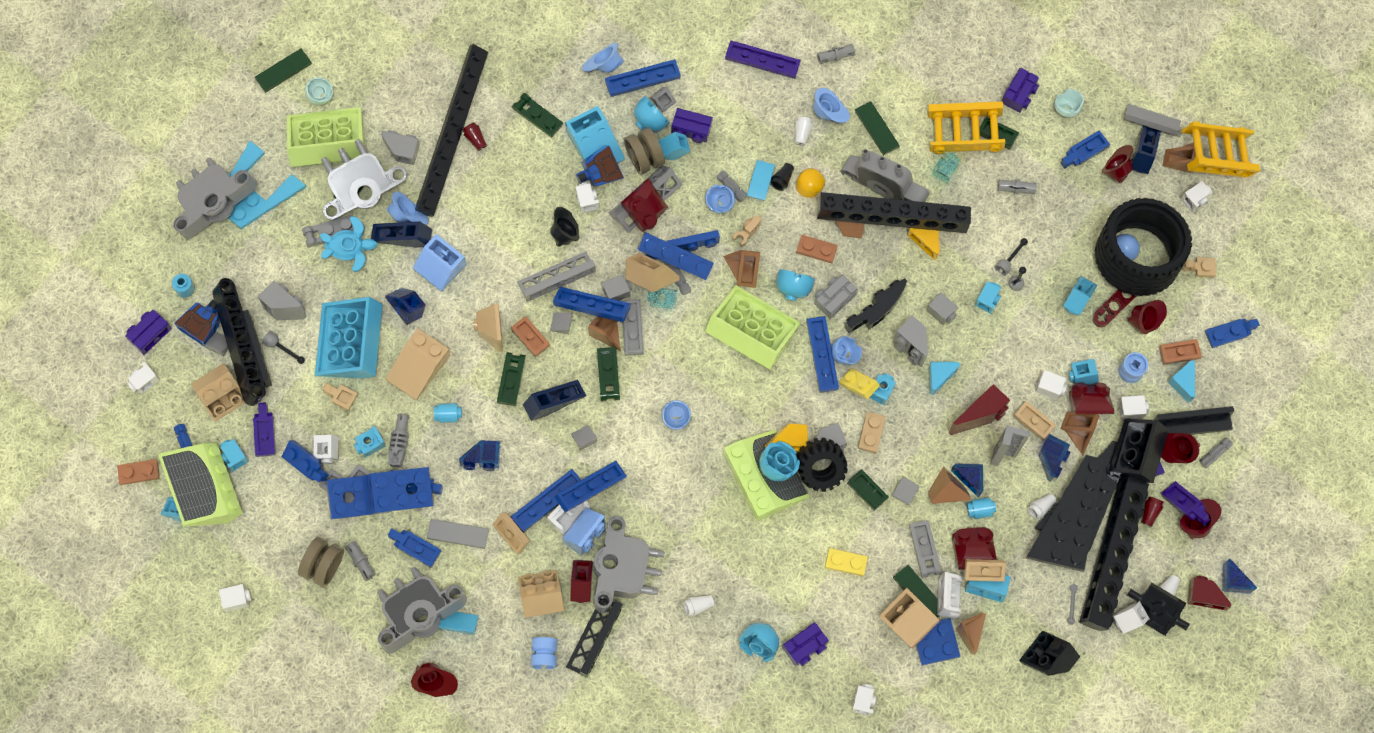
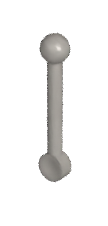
[1067,584,1078,625]

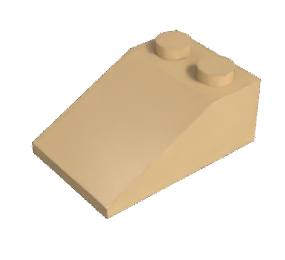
[385,328,451,400]

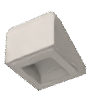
[649,87,676,113]
[550,313,573,335]
[205,332,228,357]
[571,425,597,451]
[892,477,920,505]

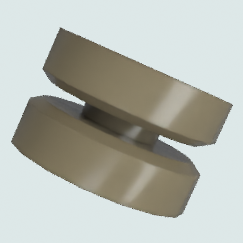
[624,127,665,175]
[298,536,344,588]

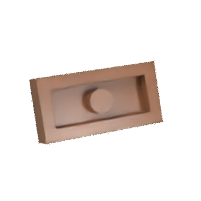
[796,235,838,264]
[511,316,550,357]
[1159,339,1202,365]
[117,459,159,485]

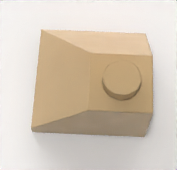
[473,304,503,352]

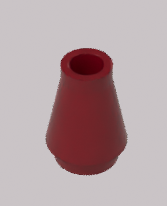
[462,122,487,151]
[1141,497,1164,527]

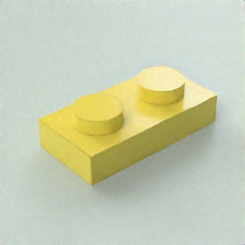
[839,368,880,400]
[825,548,868,576]

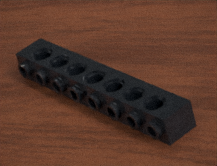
[817,192,971,233]
[1079,475,1149,631]

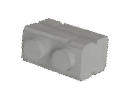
[814,274,858,319]

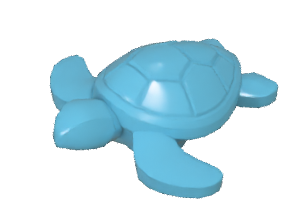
[320,216,378,272]

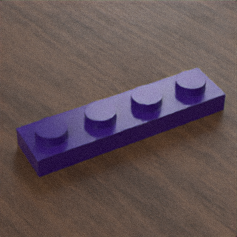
[725,40,801,79]

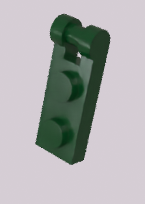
[511,93,563,138]
[597,347,620,401]
[497,352,526,406]

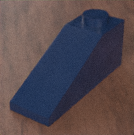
[1132,125,1161,174]
[371,221,432,248]
[523,380,587,421]

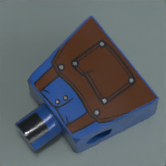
[576,145,624,186]
[174,300,221,348]

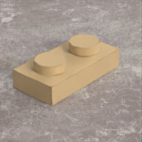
[1013,401,1056,441]
[858,412,886,454]
[493,512,530,554]
[964,559,1006,582]

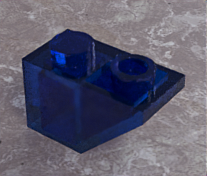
[385,288,426,325]
[1038,434,1071,482]
[459,440,501,471]

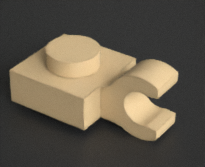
[733,215,762,247]
[1182,257,1216,278]
[322,383,358,411]

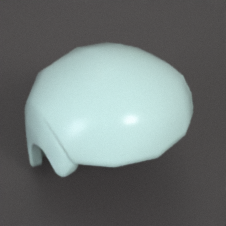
[305,77,333,105]
[1054,89,1084,117]

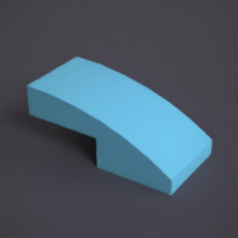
[747,160,775,201]

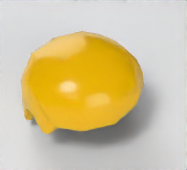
[795,168,825,198]

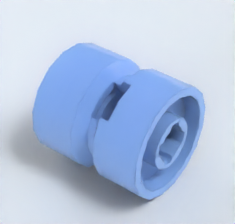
[1118,352,1148,383]
[531,637,558,669]

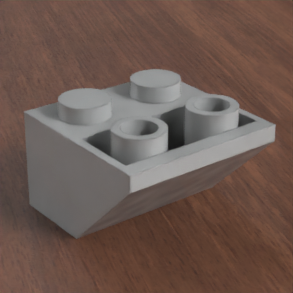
[258,281,307,321]
[893,315,928,367]

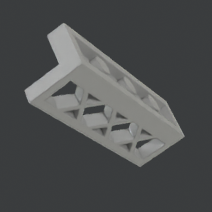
[609,165,682,233]
[517,252,596,302]
[990,426,1030,466]

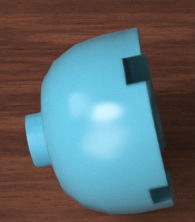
[634,96,670,133]
[776,269,815,301]
[759,441,800,481]
[738,623,779,662]

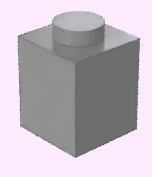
[602,275,632,301]
[926,292,958,325]

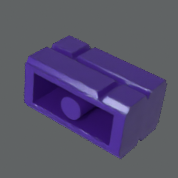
[1002,68,1040,113]
[671,108,713,143]
[125,309,172,355]
[782,622,829,667]

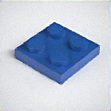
[916,618,961,666]

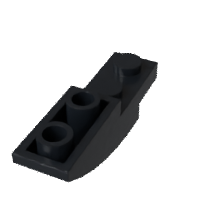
[845,278,907,333]

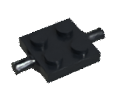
[1127,582,1190,636]

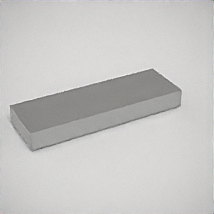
[1124,104,1181,136]
[621,299,644,356]
[427,519,489,549]

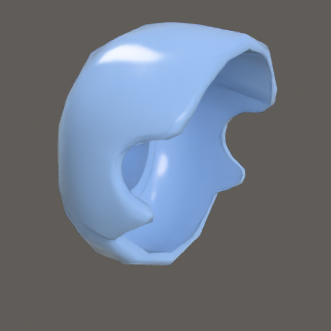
[705,185,735,213]
[1116,234,1140,260]
[832,336,862,365]
[662,400,691,430]

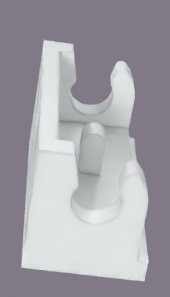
[547,501,590,536]
[937,572,962,619]

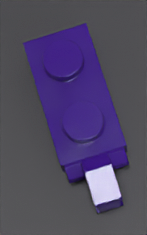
[253,402,276,457]
[1161,481,1210,525]

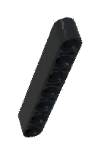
[212,278,266,406]

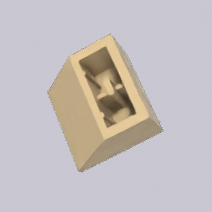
[626,253,680,292]
[190,363,245,422]
[518,570,564,618]
[879,588,940,649]

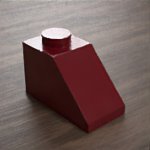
[570,560,593,603]
[1188,576,1231,611]

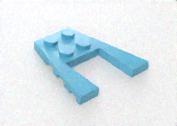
[214,141,306,229]

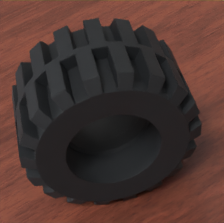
[797,438,848,492]

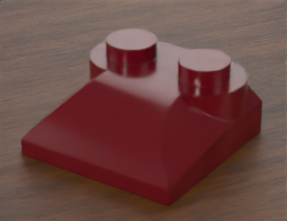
[621,179,668,232]
[1069,382,1114,414]
[952,527,997,570]

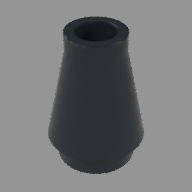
[771,163,794,191]

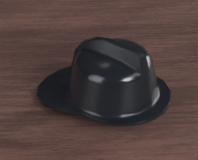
[550,207,580,247]

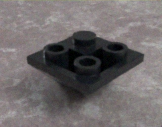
[1019,631,1080,676]

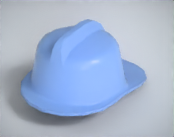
[582,42,624,73]
[813,88,850,123]
[387,192,429,225]

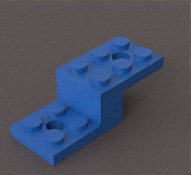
[326,467,433,520]

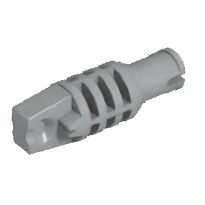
[388,413,410,467]

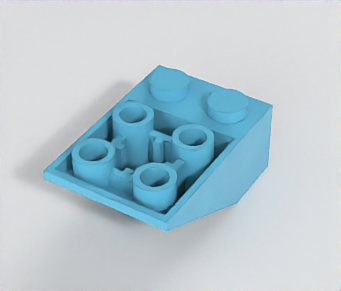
[565,106,625,163]

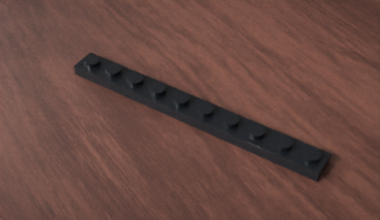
[415,44,488,217]

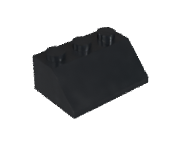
[1109,418,1169,483]

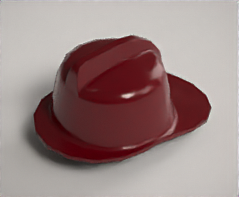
[1102,145,1133,183]
[1127,300,1167,334]
[1161,433,1200,463]
[1180,499,1222,540]
[411,662,458,697]

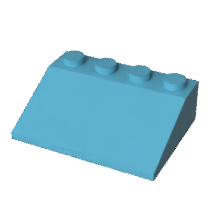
[315,297,383,379]

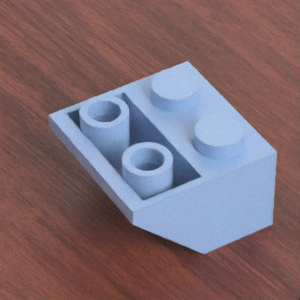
[413,234,466,292]
[562,508,606,556]

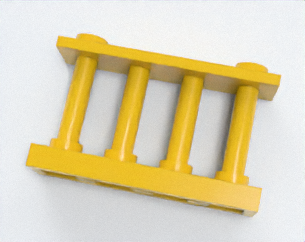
[928,101,1005,154]
[1182,121,1260,178]

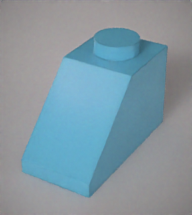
[1063,276,1097,316]

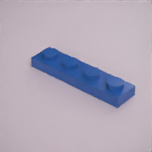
[605,59,681,97]
[645,230,720,259]
[637,232,714,280]
[553,287,631,322]
[806,316,839,393]
[555,461,627,513]
[511,469,581,533]

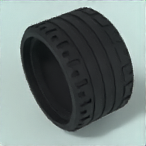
[1095,198,1192,296]

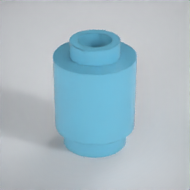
[172,274,195,298]
[434,403,462,423]
[967,497,996,519]

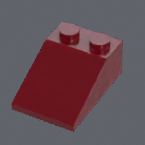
[948,384,1010,435]

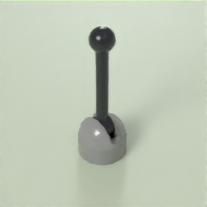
[995,238,1028,276]
[1009,267,1027,291]
[262,331,305,364]

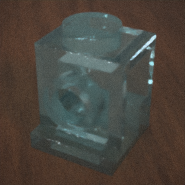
[932,153,961,184]
[648,288,678,309]

